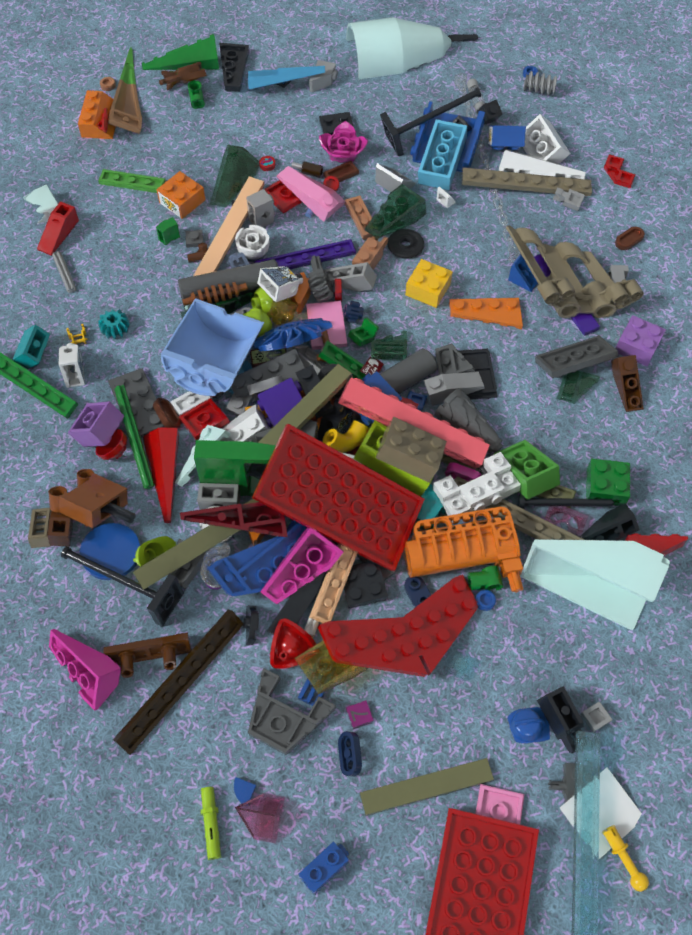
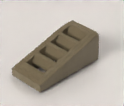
[28,508,51,548]

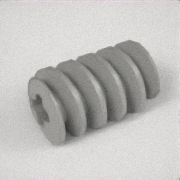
[523,71,557,95]

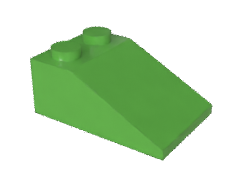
[494,440,560,499]

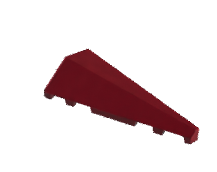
[180,502,288,537]

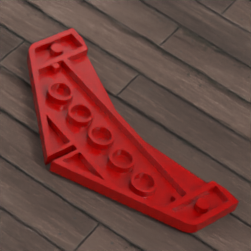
[318,574,478,677]

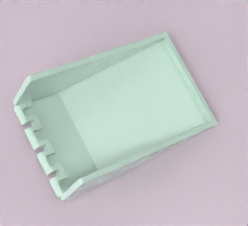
[520,539,670,630]

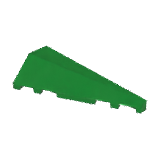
[142,34,219,70]

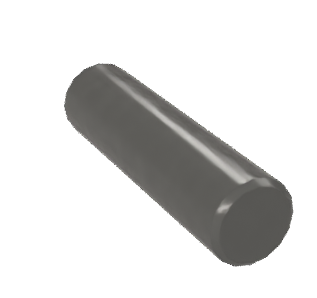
[177,259,278,303]
[352,348,437,422]

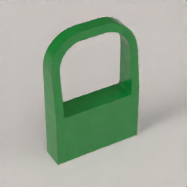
[194,440,276,496]

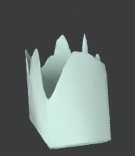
[24,185,58,224]

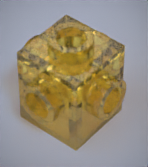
[267,298,298,325]

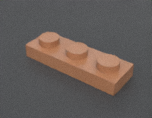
[345,195,379,240]

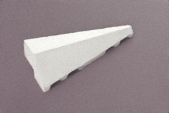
[499,150,586,179]

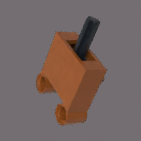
[48,469,136,528]

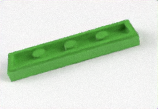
[98,169,166,193]

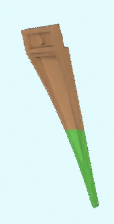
[108,47,142,134]

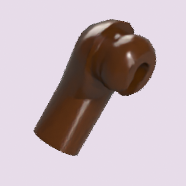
[187,243,208,263]

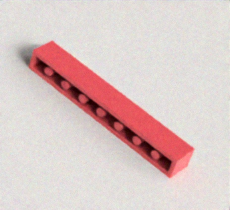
[338,378,490,469]

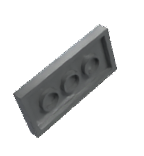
[535,335,618,378]
[108,368,166,438]

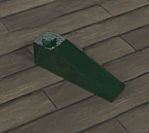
[210,144,259,207]
[365,184,426,239]

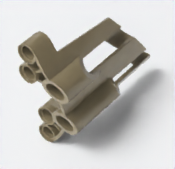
[506,225,644,318]

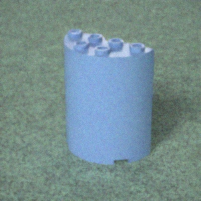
[161,298,264,396]

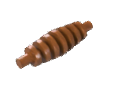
[182,282,248,306]

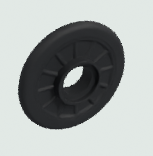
[387,229,424,258]

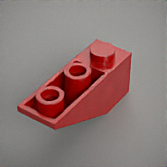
[37,201,79,256]
[625,533,688,556]

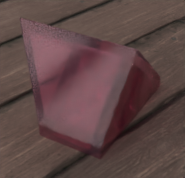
[235,793,285,844]

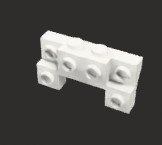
[433,452,521,523]

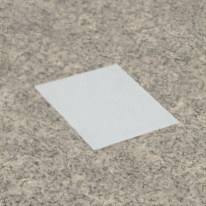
[560,768,642,860]

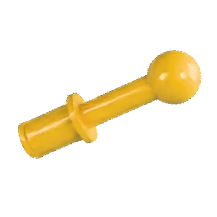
[602,825,649,892]

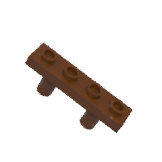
[103,632,191,678]

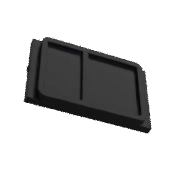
[459,348,497,400]

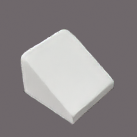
[436,187,455,208]

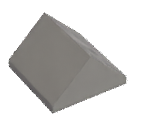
[375,163,416,198]

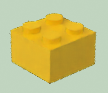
[405,259,453,308]

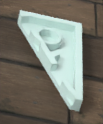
[175,425,231,487]

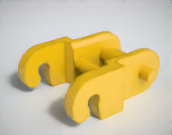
[66,324,88,344]

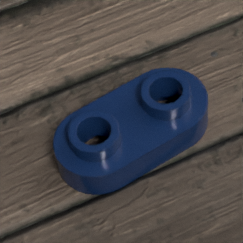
[404,576,431,608]
[338,731,362,777]

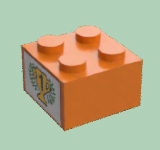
[156,171,206,219]

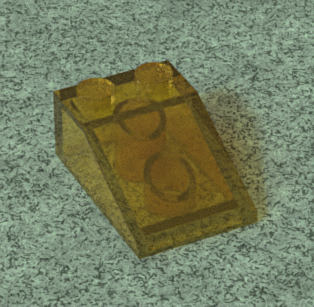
[295,641,369,694]

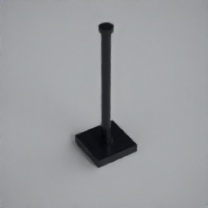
[380,87,481,156]
[61,546,184,627]

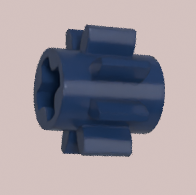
[343,301,364,324]

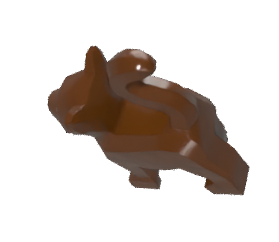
[159,62,207,90]

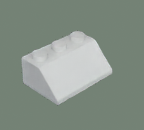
[523,114,571,164]
[220,404,270,443]

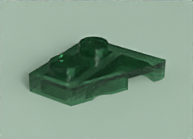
[371,331,407,360]
[557,370,600,404]

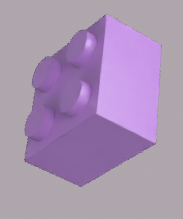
[616,315,666,367]
[68,401,124,447]

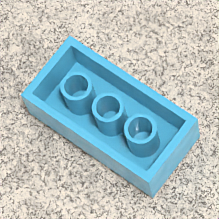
[418,119,467,190]

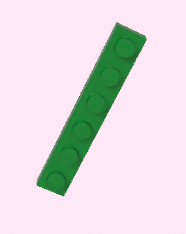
[0,352,79,419]

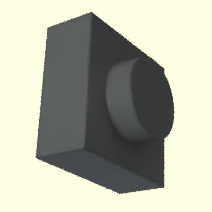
[185,230,203,248]

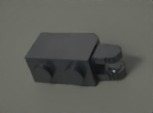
[537,686,588,754]

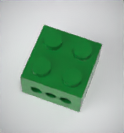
[586,458,630,506]

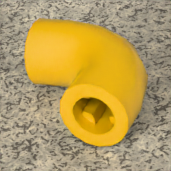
[323,420,370,453]

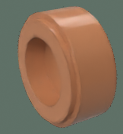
[100,77,116,91]

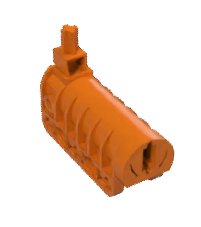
[403,507,524,593]

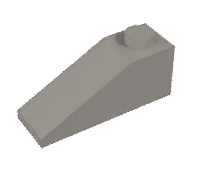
[324,262,377,291]
[424,372,485,406]

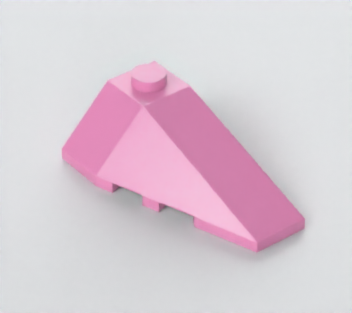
[277,166,345,221]

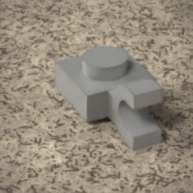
[553,187,585,211]

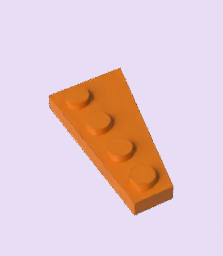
[449,298,523,329]

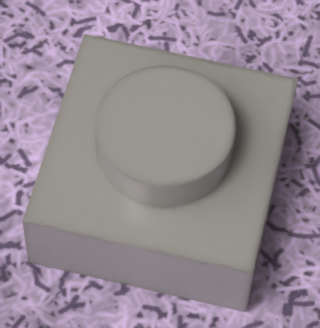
[580,701,612,733]

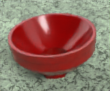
[95,429,127,460]

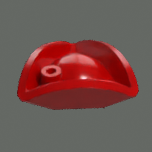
[270,618,318,669]

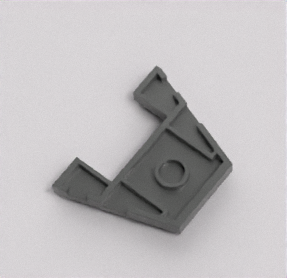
[248,668,336,755]

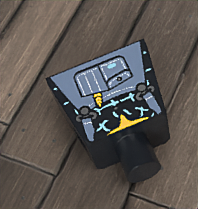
[317,399,353,441]

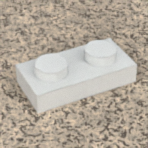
[170,391,212,416]

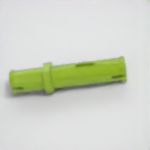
[200,787,221,860]

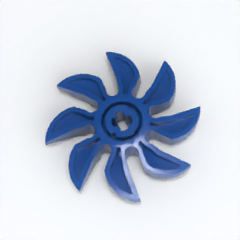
[252,318,332,351]

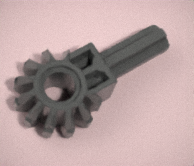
[308,255,334,302]

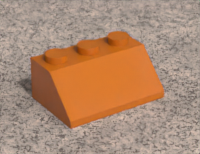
[78,90,116,139]

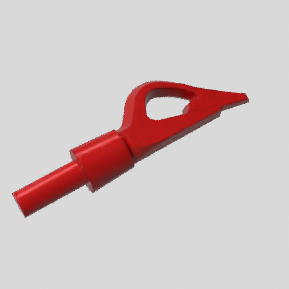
[97,108,109,133]

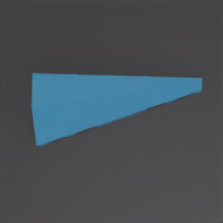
[248,66,325,90]

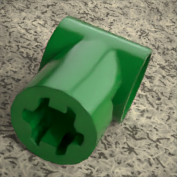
[188,80,205,109]
[467,566,503,591]

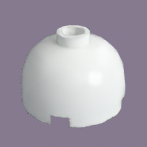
[235,225,270,260]

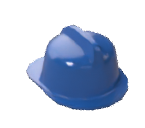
[507,707,550,744]

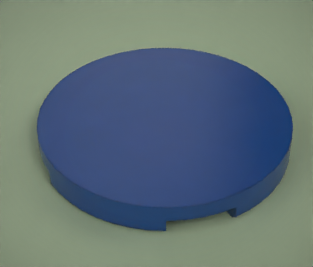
[80,523,140,580]

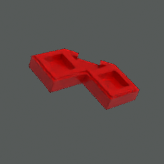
[604,154,636,188]

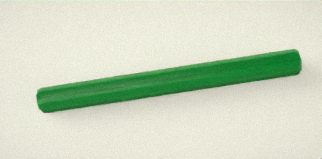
[114,385,155,489]

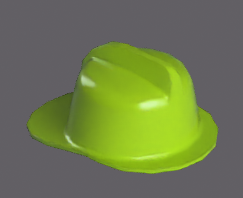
[133,536,177,567]

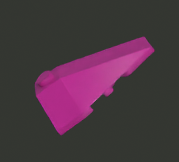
[260,527,344,604]
[49,629,121,711]

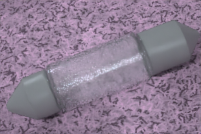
[467,79,486,113]

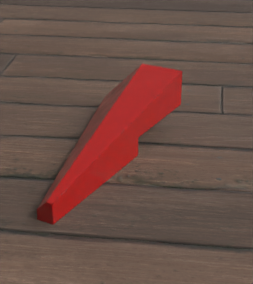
[143,427,179,523]

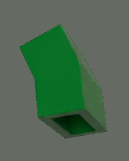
[156,217,180,245]

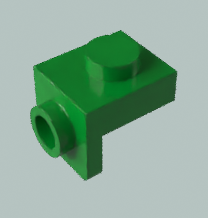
[348,318,379,346]

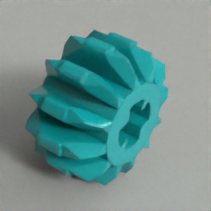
[98,308,130,339]

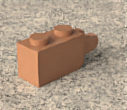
[352,233,388,270]

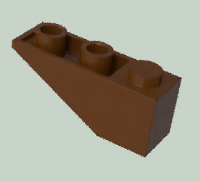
[611,355,644,412]
[48,492,73,547]

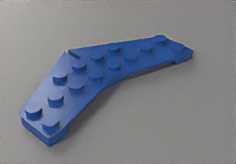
[207,520,307,597]

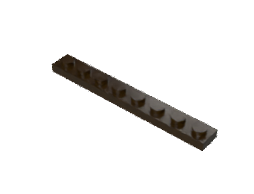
[113,609,243,755]

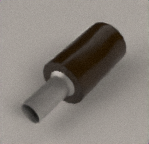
[291,161,323,178]

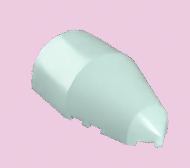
[346,17,451,79]

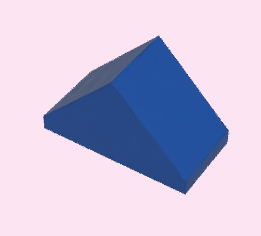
[508,254,538,292]

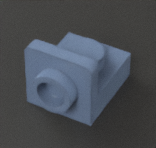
[227,252,250,268]

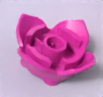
[319,121,368,163]

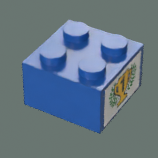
[488,125,526,150]

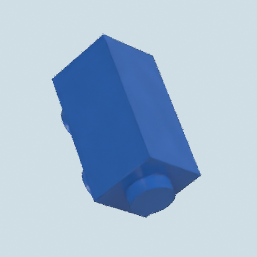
[298,841,349,895]

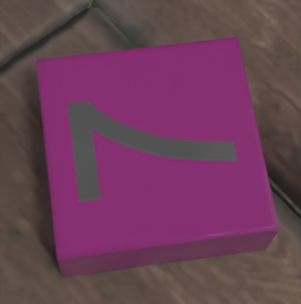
[346,701,374,729]

